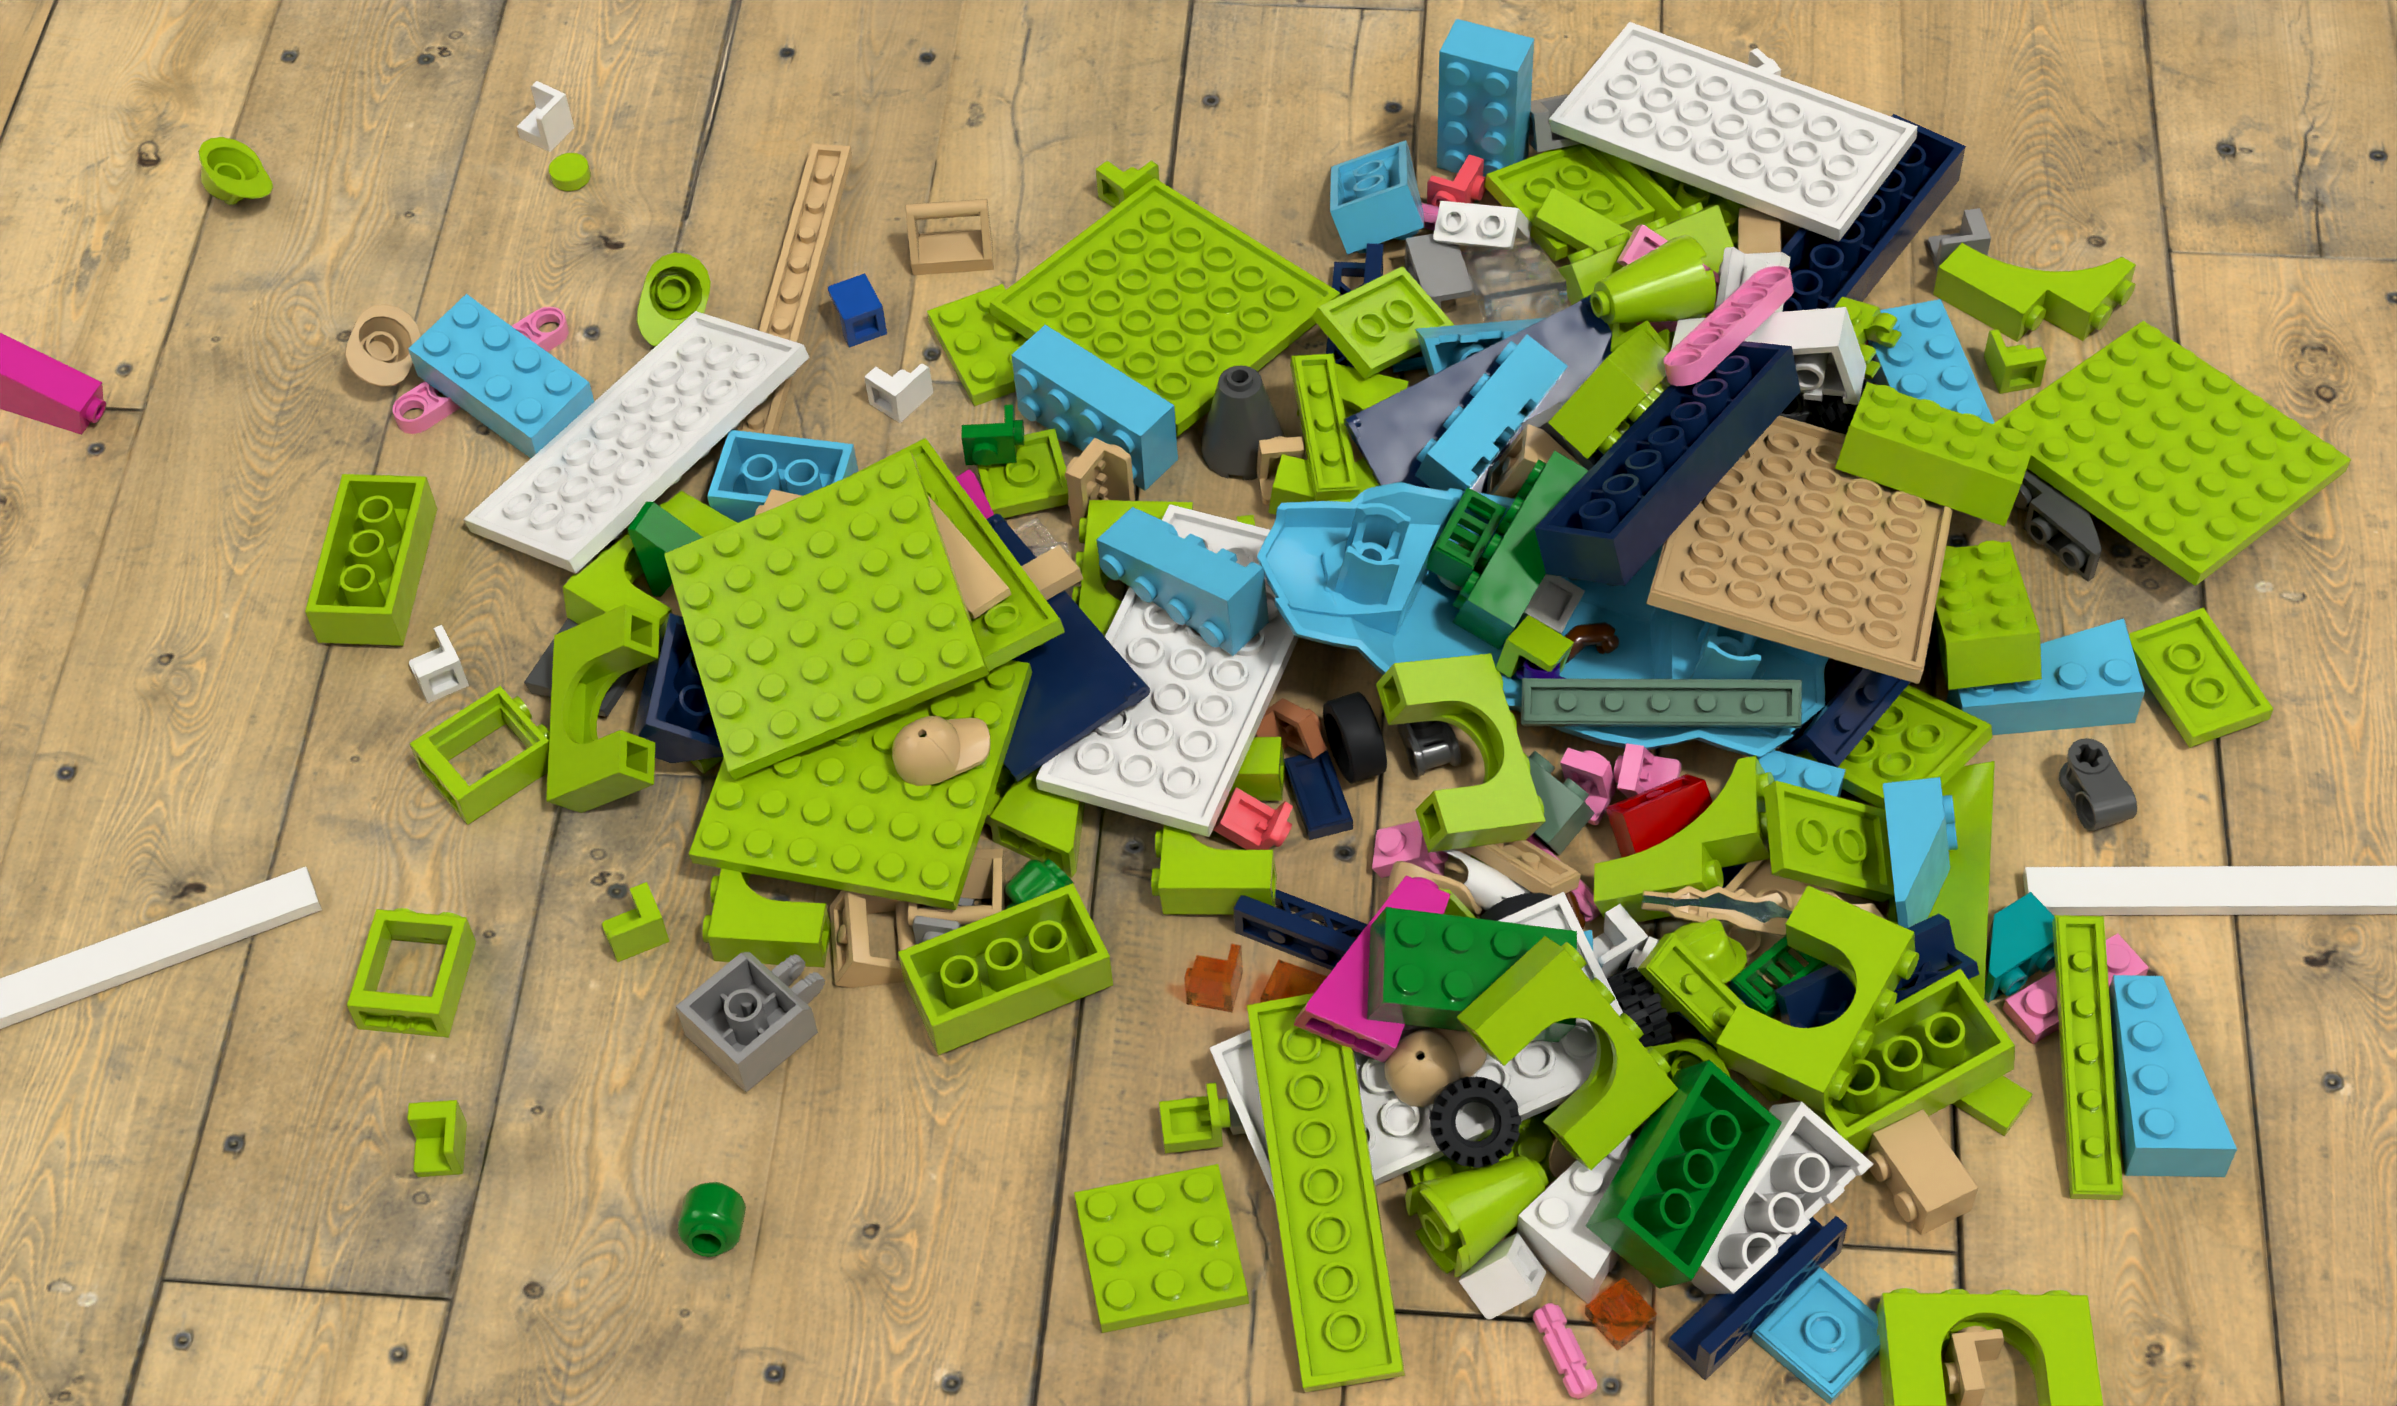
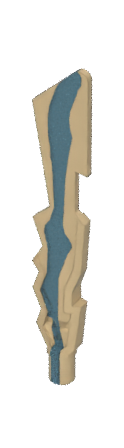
[1641,886,1885,936]

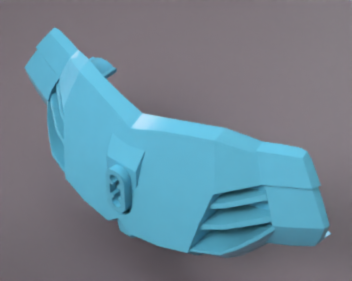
[1257,482,1829,759]

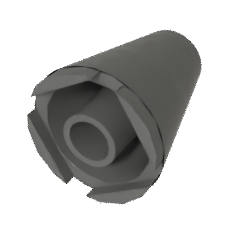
[1201,365,1285,480]

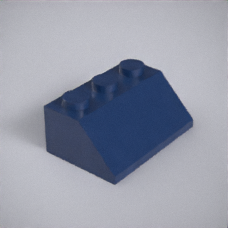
[633,613,724,763]

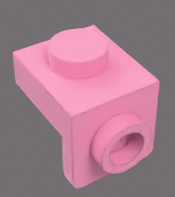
[1614,743,1682,798]
[1560,748,1617,825]
[1372,821,1449,878]

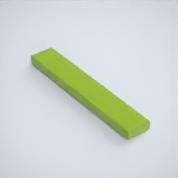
[2052,915,2123,1200]

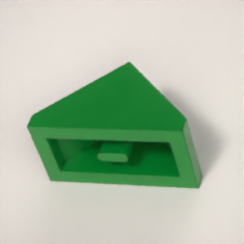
[627,501,703,597]

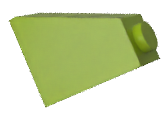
[989,766,1085,878]

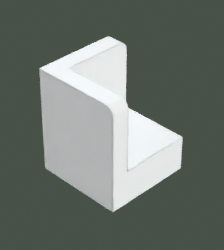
[517,81,574,152]
[864,363,933,423]
[409,625,469,703]
[1593,904,1649,979]
[1459,1233,1546,1320]

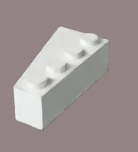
[1671,307,1866,405]
[1690,1102,1873,1294]
[1517,1115,1651,1306]

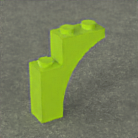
[1933,243,2136,342]
[1594,755,1775,922]

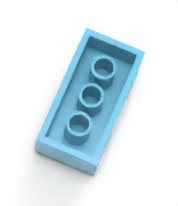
[1437,19,1534,177]
[408,294,594,458]
[1867,299,1995,424]
[1011,325,1178,491]

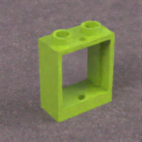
[409,686,550,825]
[347,908,476,1038]

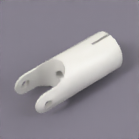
[1444,849,1530,911]

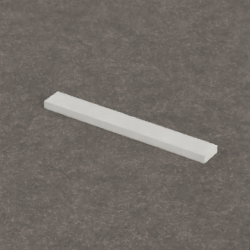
[2023,866,2397,916]
[0,867,322,1029]

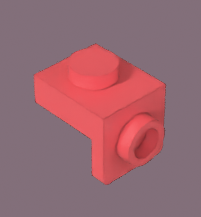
[1427,155,1486,207]
[1213,787,1293,850]

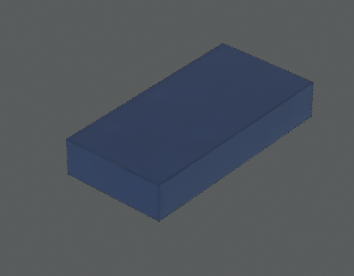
[1284,750,1353,840]

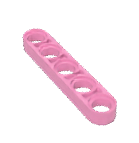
[1664,266,1794,386]
[393,307,569,434]

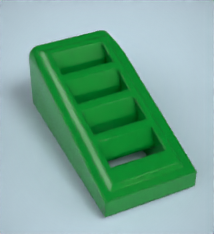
[1426,487,1507,587]
[1729,935,1828,1018]

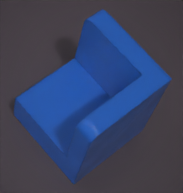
[828,273,887,348]

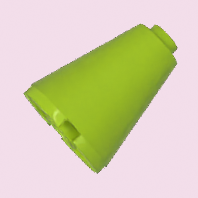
[1590,235,1717,324]
[1405,1156,1548,1277]

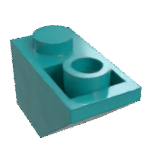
[1984,892,2055,1003]

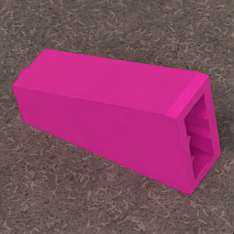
[0,333,106,435]
[1294,875,1451,1063]

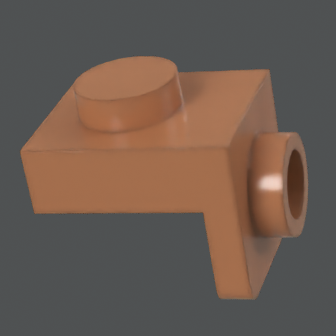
[1255,698,1327,759]

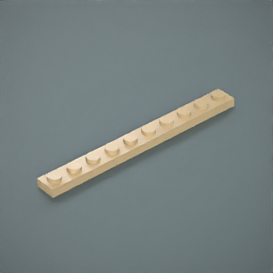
[734,143,852,435]

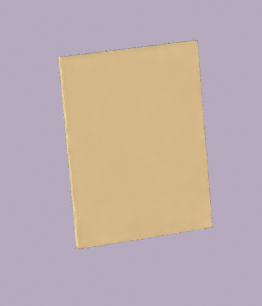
[1646,416,1953,684]

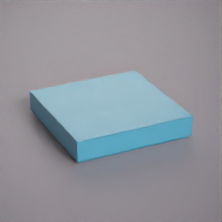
[1751,1267,1880,1404]

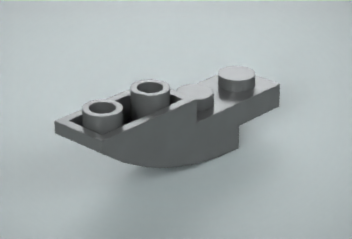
[2014,468,2102,581]

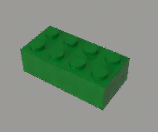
[1452,450,1589,650]
[1367,907,1577,1043]
[1585,1060,1782,1289]

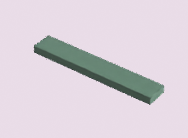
[1521,678,1802,728]

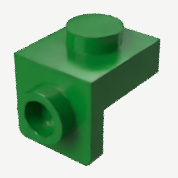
[961,404,1024,466]

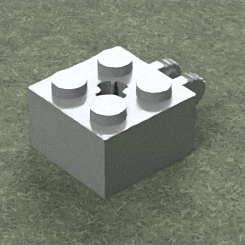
[676,952,825,1092]

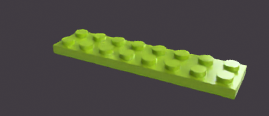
[850,438,1065,671]
[1247,993,1406,1393]

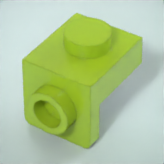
[1159,1082,1231,1154]

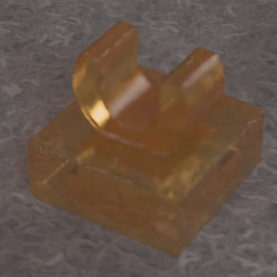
[1585,1278,1657,1351]

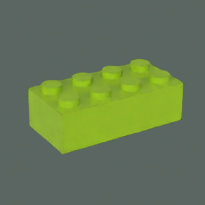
[1548,328,1671,459]
[1835,382,2036,527]
[305,474,438,646]
[1931,540,2042,690]
[898,883,1113,1055]
[1806,968,2015,1153]

